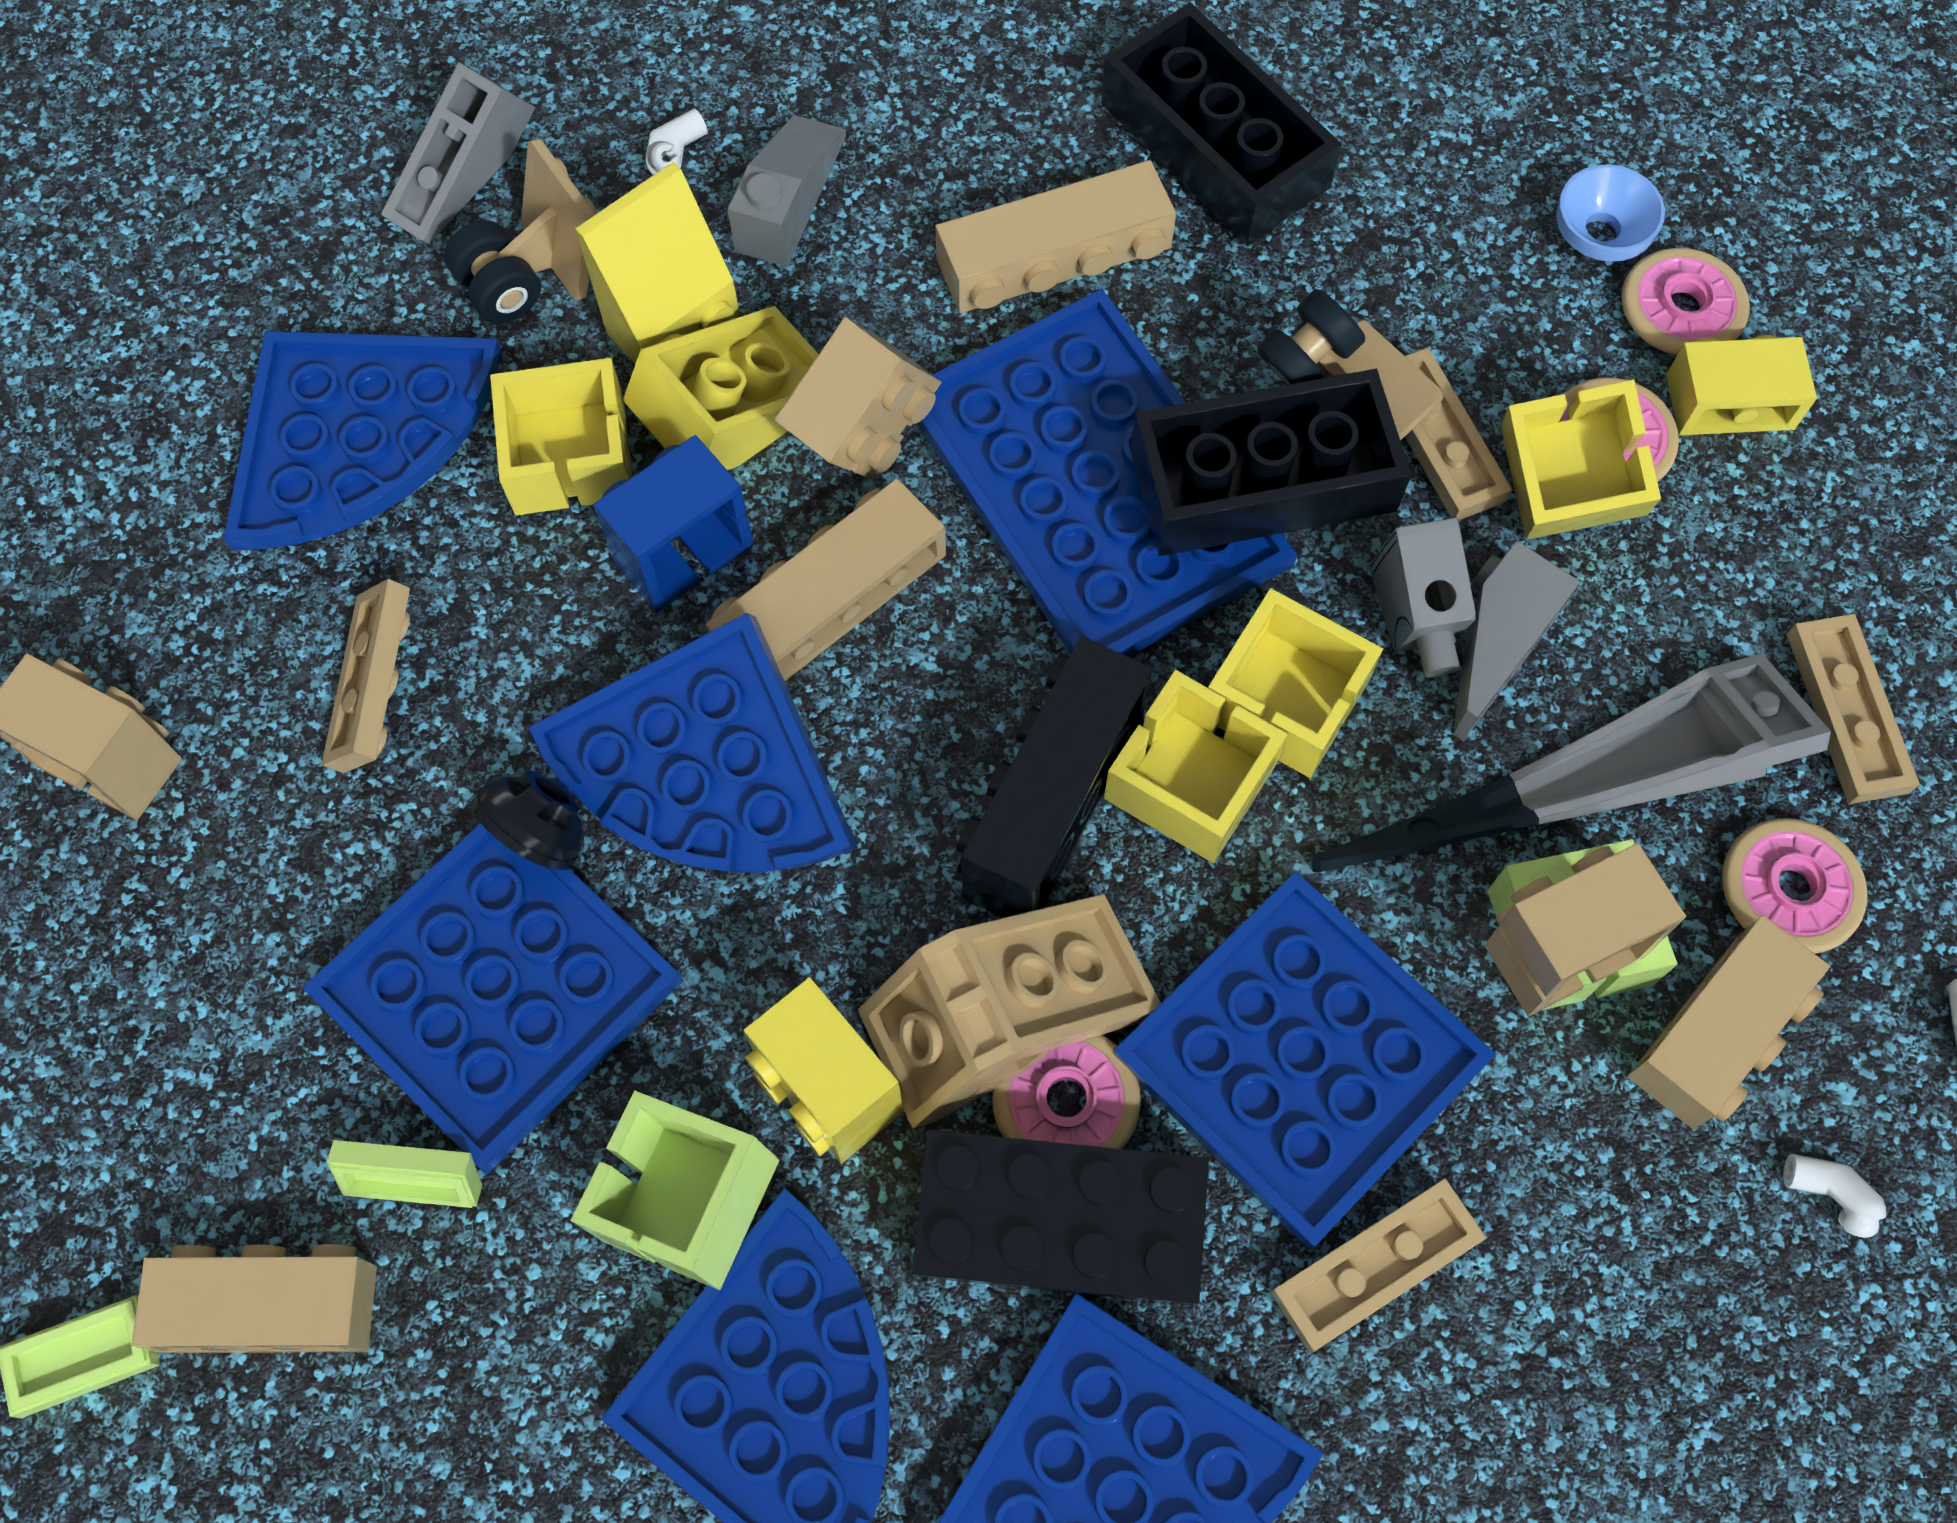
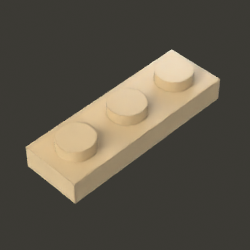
[1405,347,1513,521]
[321,579,410,773]
[1786,614,1920,805]
[1270,1178,1487,1354]

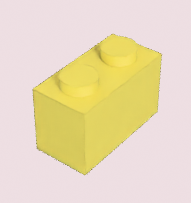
[1666,335,1817,435]

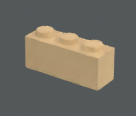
[1626,914,1830,1129]
[131,1244,377,1353]

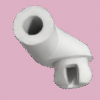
[645,108,708,175]
[1783,1154,1886,1238]

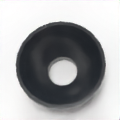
[471,770,585,870]

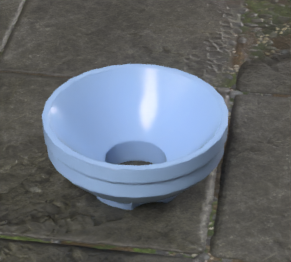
[1556,164,1665,262]

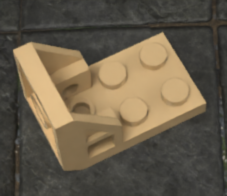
[858,894,1161,1129]

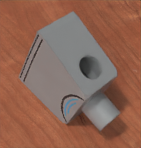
[1369,518,1476,678]

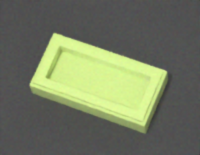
[327,1140,482,1208]
[0,1295,160,1418]

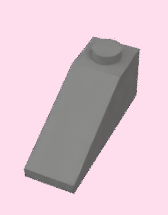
[381,62,536,244]
[727,115,846,267]
[1453,541,1580,742]

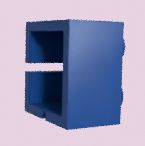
[593,434,754,614]

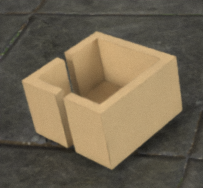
[774,317,942,480]
[0,653,182,821]
[1484,843,1687,1017]

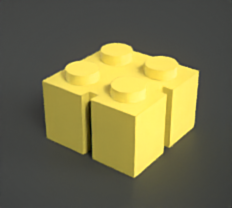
[490,358,632,516]
[1501,379,1661,540]
[1208,588,1383,779]
[1104,669,1288,864]
[743,977,904,1164]

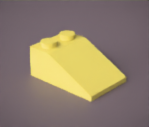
[575,162,740,364]
[623,306,819,470]

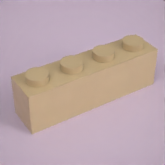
[935,160,1176,314]
[705,478,946,681]

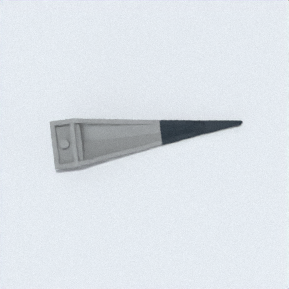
[1312,654,1831,872]

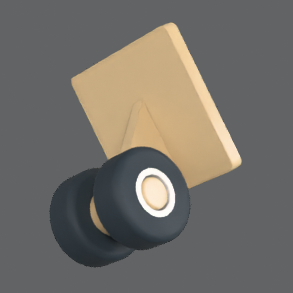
[444,139,597,324]
[1257,289,1444,441]

